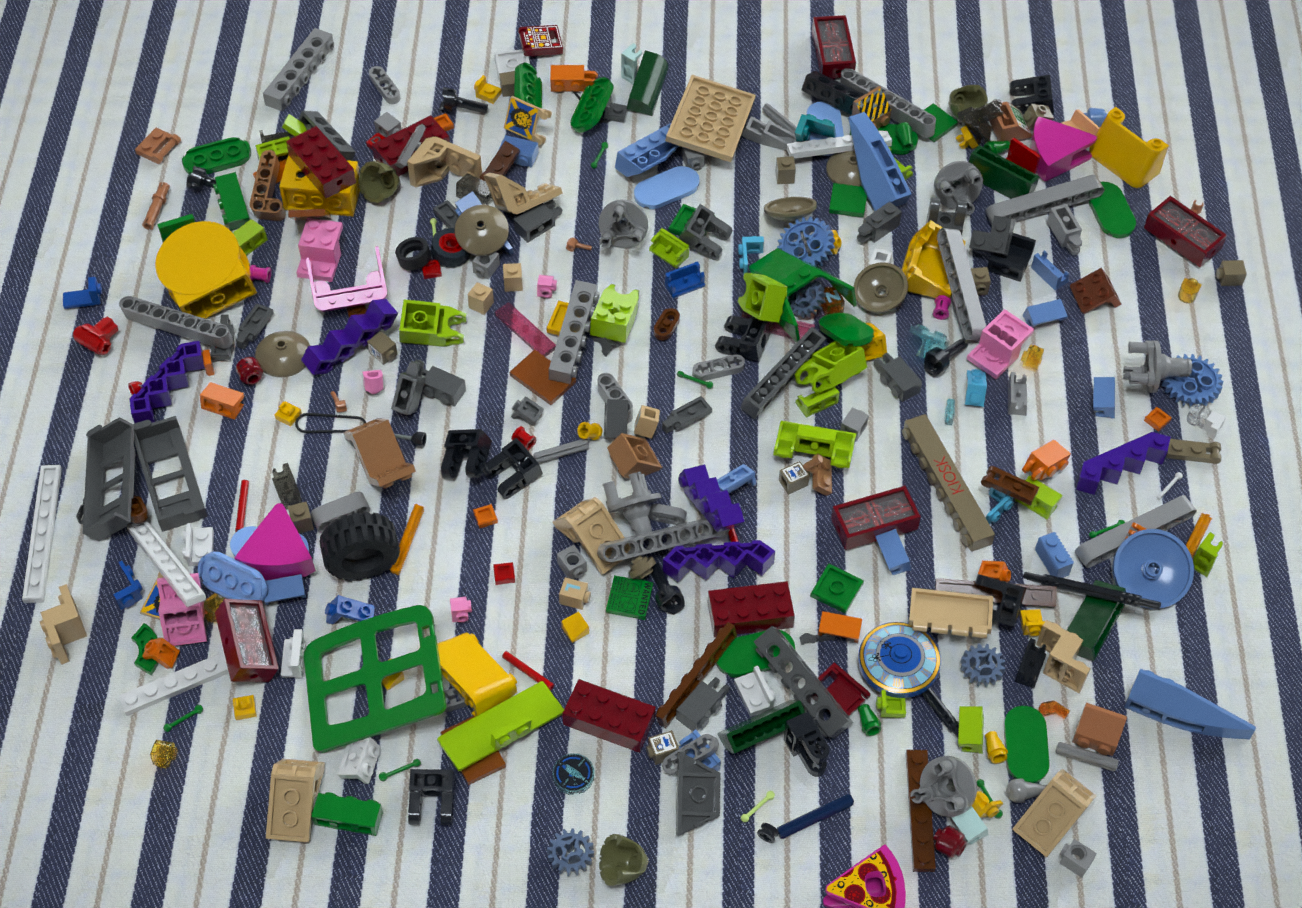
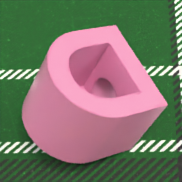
[537,275,557,298]
[362,370,383,394]
[450,597,472,622]

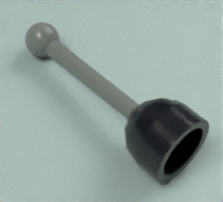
[394,432,427,447]

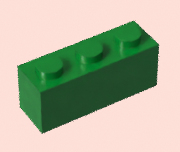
[213,172,250,231]
[311,792,383,836]

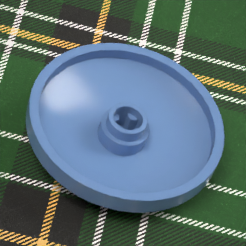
[1112,529,1194,609]

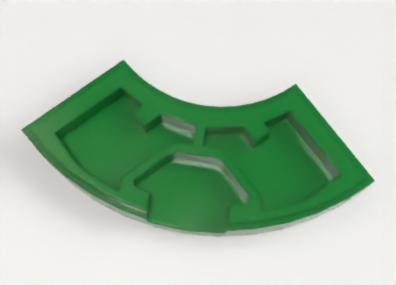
[131,623,159,676]

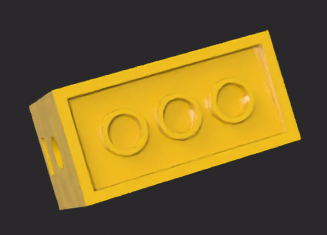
[279,155,360,217]

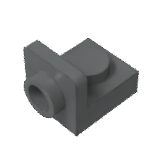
[604,96,627,122]
[511,396,544,425]

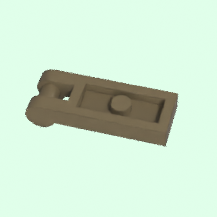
[1166,439,1221,464]

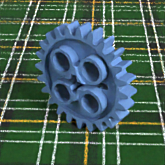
[777,216,835,267]
[1161,354,1223,408]

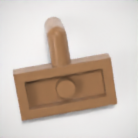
[803,454,832,496]

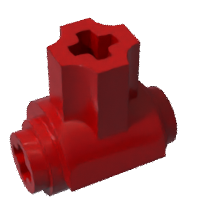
[73,316,118,355]

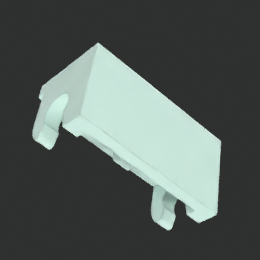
[621,43,642,84]
[951,806,988,845]

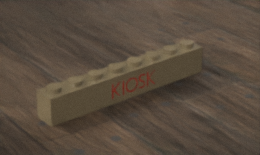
[902,414,995,552]

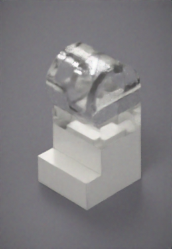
[1186,404,1226,440]

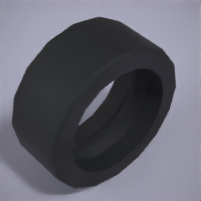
[395,237,432,270]

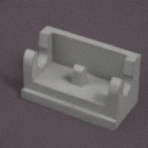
[1008,372,1027,416]

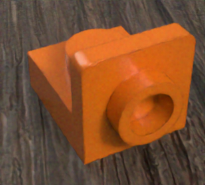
[978,560,1011,582]
[142,638,180,669]

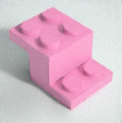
[296,218,343,282]
[967,309,1034,379]
[157,573,207,646]

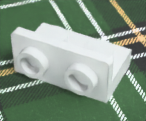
[182,523,214,567]
[281,629,305,677]
[734,666,776,717]
[337,737,381,784]

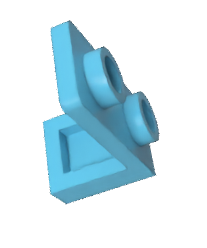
[738,236,764,275]
[965,369,987,407]
[986,488,1014,525]

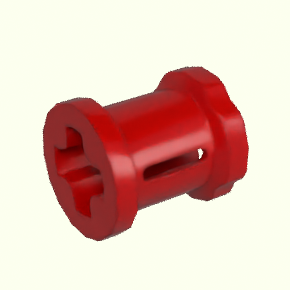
[511,426,537,451]

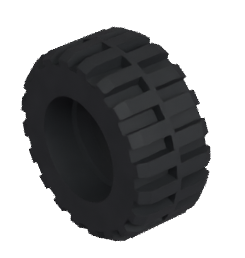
[319,512,400,581]

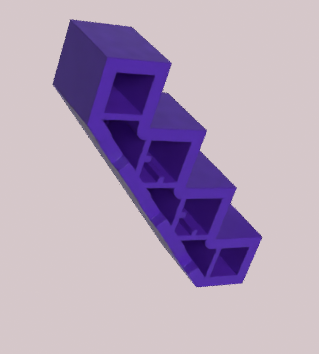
[301,299,398,375]
[129,340,205,424]
[1076,432,1171,495]
[678,464,745,532]
[663,540,775,582]

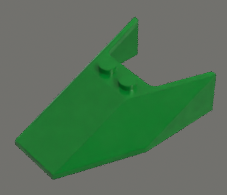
[748,248,857,343]

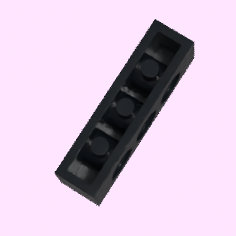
[801,71,864,115]

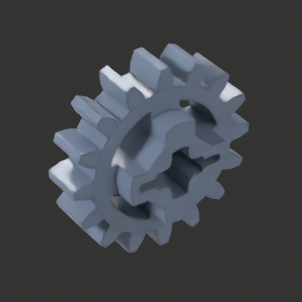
[788,280,826,318]
[960,643,1006,687]
[547,828,594,876]

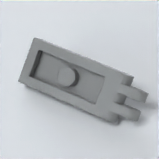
[395,124,426,168]

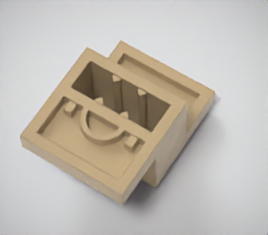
[39,584,87,665]
[1036,620,1091,693]

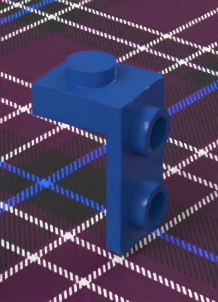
[63,277,103,309]
[113,561,143,610]
[325,595,375,624]

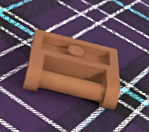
[135,127,181,164]

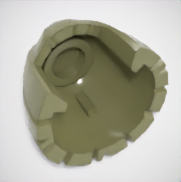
[948,85,988,124]
[358,161,400,203]
[599,834,648,886]

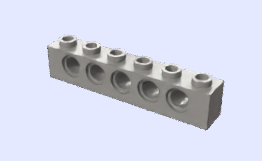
[263,28,334,112]
[549,280,600,384]

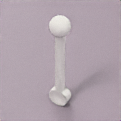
[1157,472,1183,500]

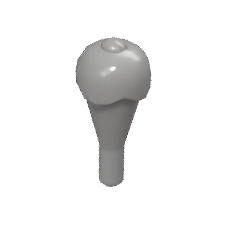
[1006,778,1047,803]

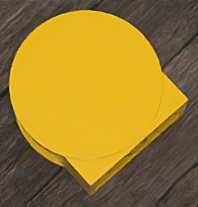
[155,221,257,319]

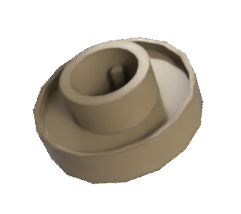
[628,555,656,579]

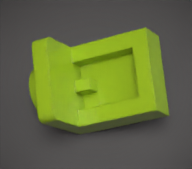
[876,690,906,718]

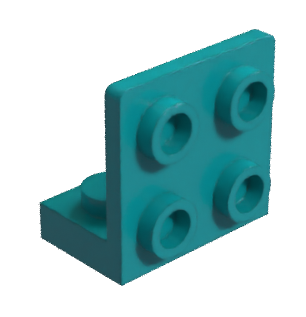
[795,114,836,142]

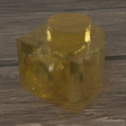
[1178,278,1202,303]
[1021,345,1044,370]
[204,593,225,622]
[150,740,177,768]

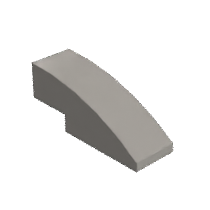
[741,116,796,150]

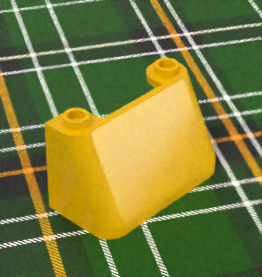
[1089,107,1169,188]
[901,220,966,298]
[437,632,517,717]

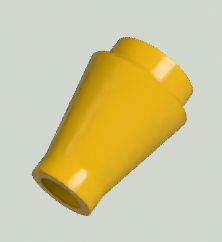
[985,731,1008,764]

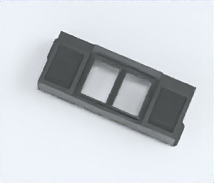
[133,416,208,532]
[82,417,135,541]

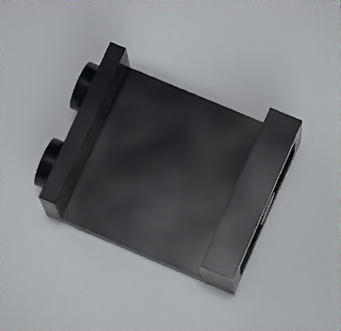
[987,233,1036,282]

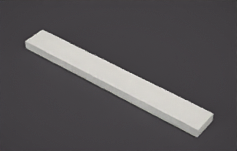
[22,465,62,603]
[127,520,206,607]

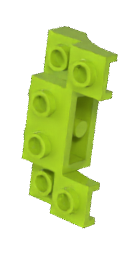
[773,421,856,468]

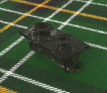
[966,99,1004,126]

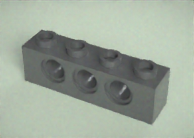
[298,111,356,161]

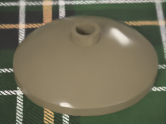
[826,151,863,187]
[764,197,817,223]
[455,205,509,256]
[853,262,908,313]
[255,331,310,377]

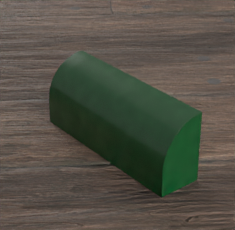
[627,50,668,116]
[969,145,1040,199]
[1067,580,1126,661]
[717,700,805,754]

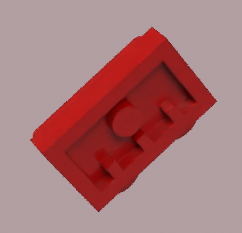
[1006,138,1040,174]

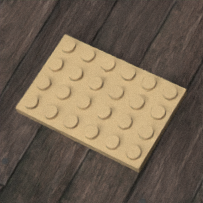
[665,75,756,162]

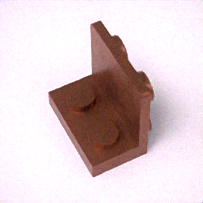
[1070,267,1122,314]

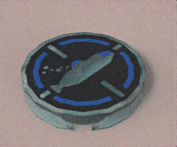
[552,753,594,795]

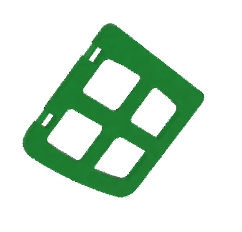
[304,605,446,753]

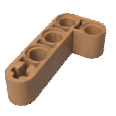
[250,150,286,221]

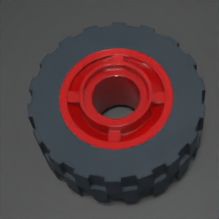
[431,228,470,267]

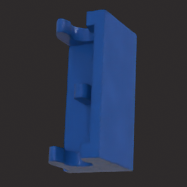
[665,261,705,298]

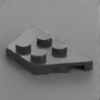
[676,752,721,835]

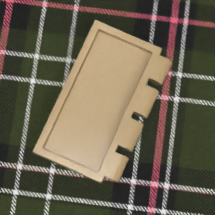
[909,588,993,639]

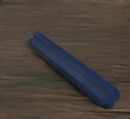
[777,794,854,839]

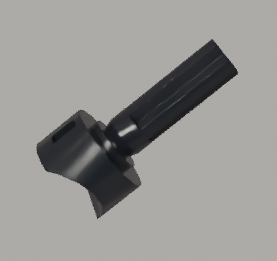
[439,87,488,114]
[186,166,216,191]
[924,338,968,376]
[651,562,685,614]

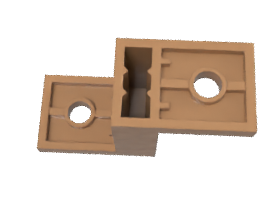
[343,418,416,488]

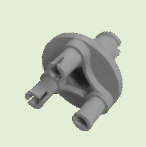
[934,161,983,215]
[599,200,649,248]
[1123,340,1192,393]
[602,472,661,540]
[910,756,977,817]

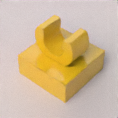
[956,126,978,149]
[274,401,302,427]
[233,695,257,720]

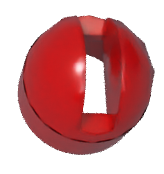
[128,381,142,395]

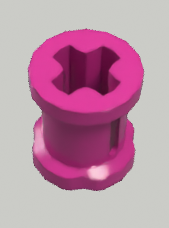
[250,265,271,283]
[933,295,951,320]

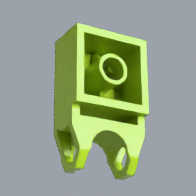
[738,273,787,322]
[590,284,639,343]
[399,299,467,347]
[795,341,867,392]

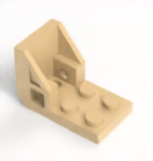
[407,137,482,187]
[483,173,563,215]
[553,497,631,575]
[266,758,325,842]
[1012,769,1096,857]

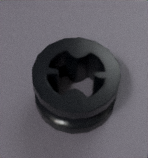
[757,823,779,843]

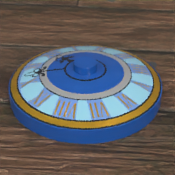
[858,622,941,698]

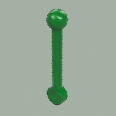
[591,142,608,169]
[676,371,713,389]
[1089,520,1125,539]
[163,705,203,732]
[379,759,421,782]
[976,779,1003,819]

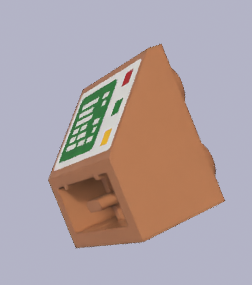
[988,102,1032,141]

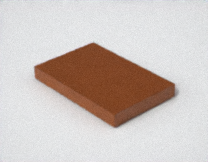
[288,209,331,220]
[509,349,576,405]
[440,716,506,785]

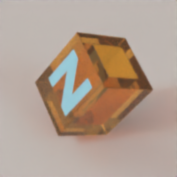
[821,286,845,315]

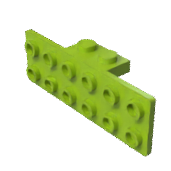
[437,681,564,771]

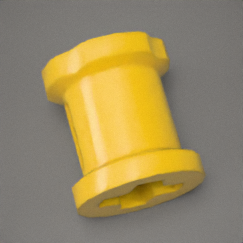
[577,422,603,440]

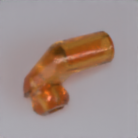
[1039,700,1070,719]

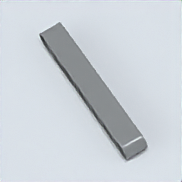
[840,69,936,137]
[985,175,1105,224]
[937,228,986,341]
[119,296,234,349]
[1075,495,1197,568]
[597,518,730,562]

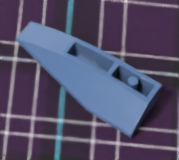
[848,112,911,212]
[615,123,679,177]
[1124,669,1256,740]

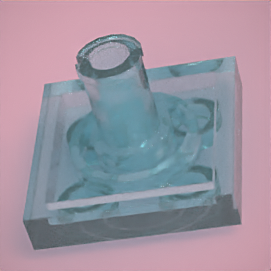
[909,324,950,359]

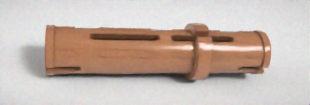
[142,182,170,230]

